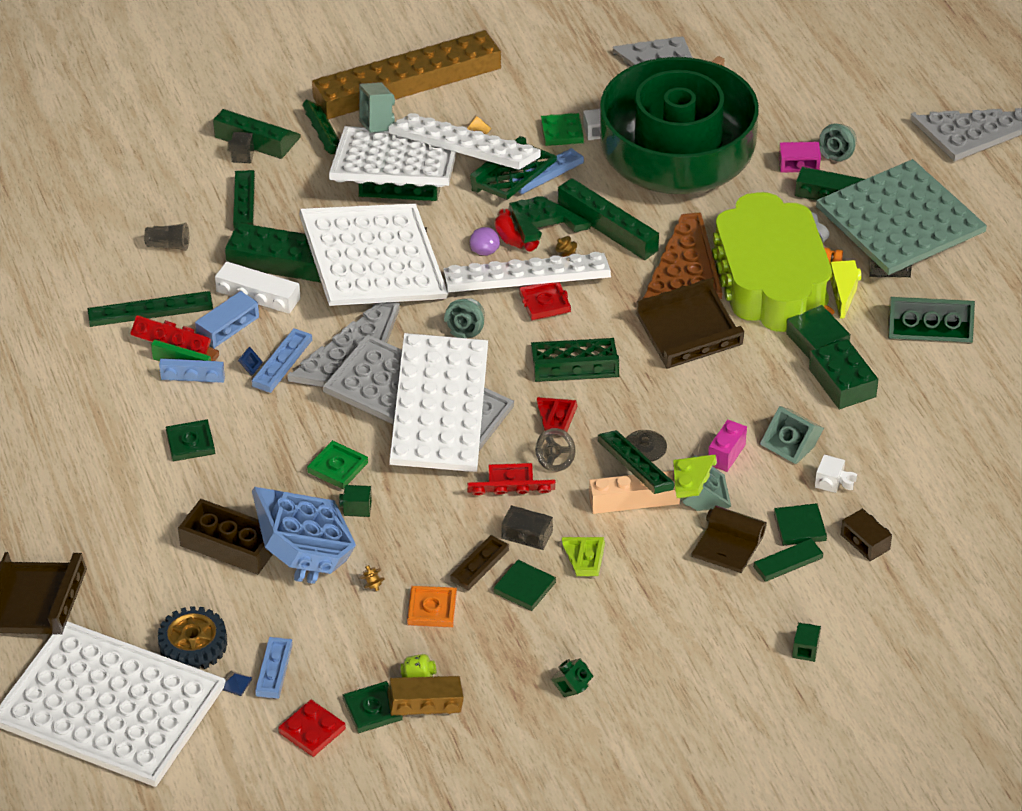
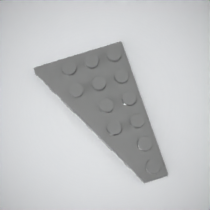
[613,36,692,66]
[910,108,1022,161]
[287,302,400,387]

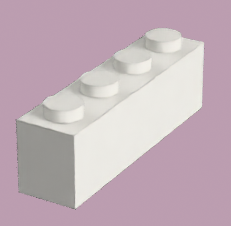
[215,261,300,314]

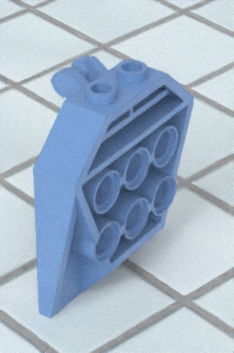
[252,487,356,584]

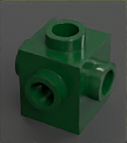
[551,658,594,697]

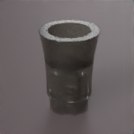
[144,223,189,251]

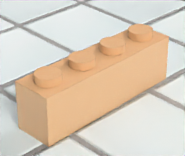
[589,470,680,514]

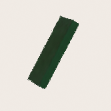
[754,538,823,582]

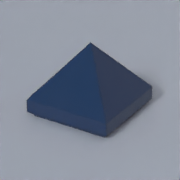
[238,347,263,376]
[223,671,252,696]

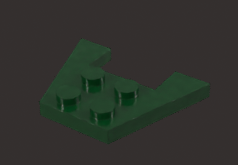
[508,196,592,243]

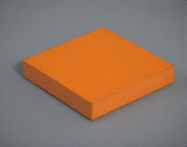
[407,586,457,627]

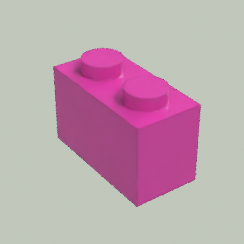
[779,142,821,173]
[708,419,747,472]

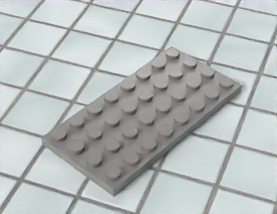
[323,334,514,451]

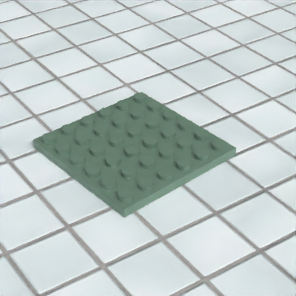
[816,159,987,275]

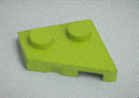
[673,454,717,498]
[561,537,605,576]

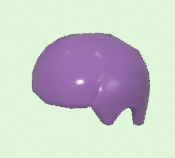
[469,227,500,256]

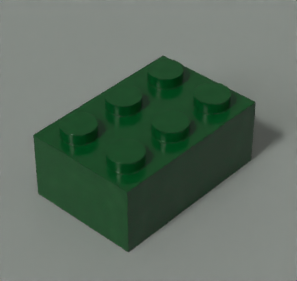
[809,339,879,410]

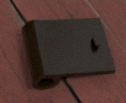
[691,505,767,573]

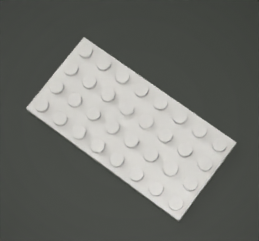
[390,333,488,472]

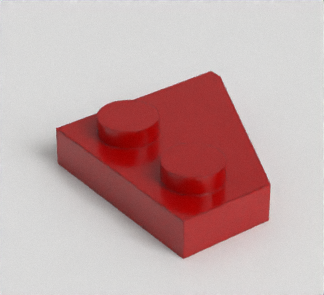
[536,397,578,436]

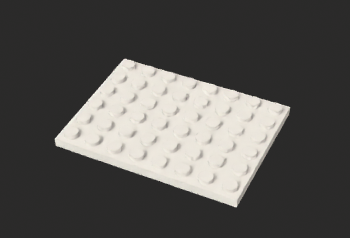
[0,621,225,787]

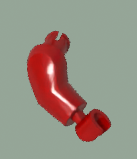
[494,209,540,252]

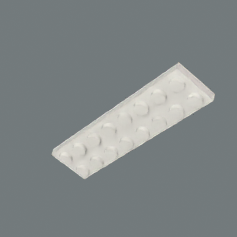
[389,113,541,170]
[443,252,611,292]

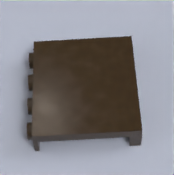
[636,278,745,369]
[0,552,87,635]

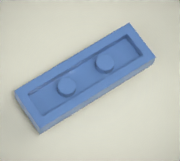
[159,359,225,383]
[255,637,293,699]

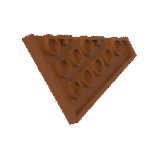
[643,212,723,299]

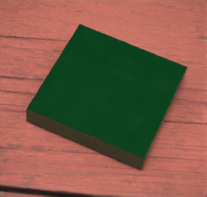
[165,419,216,462]
[774,503,827,546]
[494,559,556,611]
[342,681,403,734]

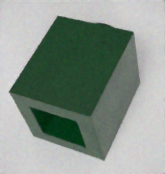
[339,485,372,517]
[792,622,821,662]

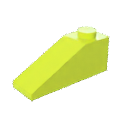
[830,260,861,319]

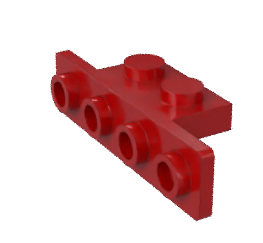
[130,316,211,355]
[467,463,556,496]

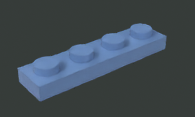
[509,148,584,194]
[252,328,312,393]

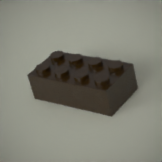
[178,498,273,575]

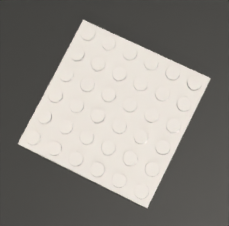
[329,126,457,187]
[299,204,448,306]

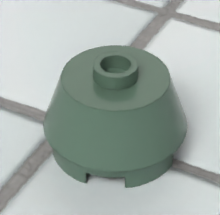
[819,123,857,161]
[444,298,485,338]

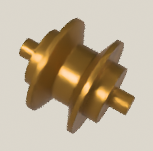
[555,236,577,257]
[360,565,385,591]

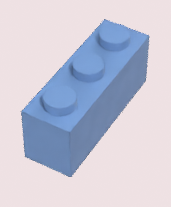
[195,291,259,349]

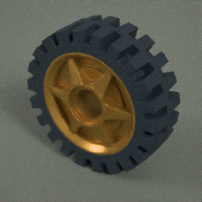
[158,606,227,669]

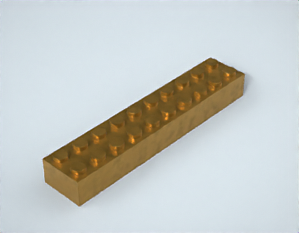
[312,30,501,120]

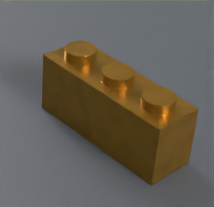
[387,676,464,715]

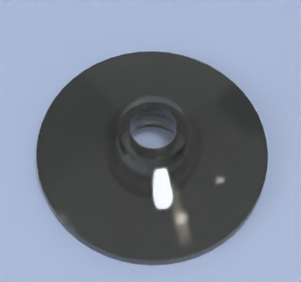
[626,430,667,462]

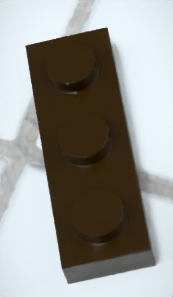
[450,535,509,591]

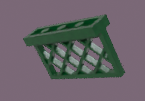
[470,136,557,200]
[531,338,619,382]

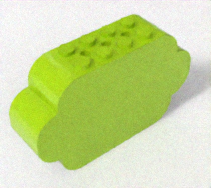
[712,192,832,332]

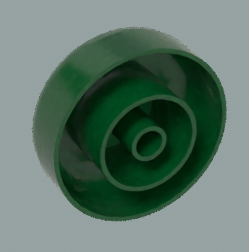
[600,57,759,194]

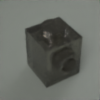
[228,132,254,164]

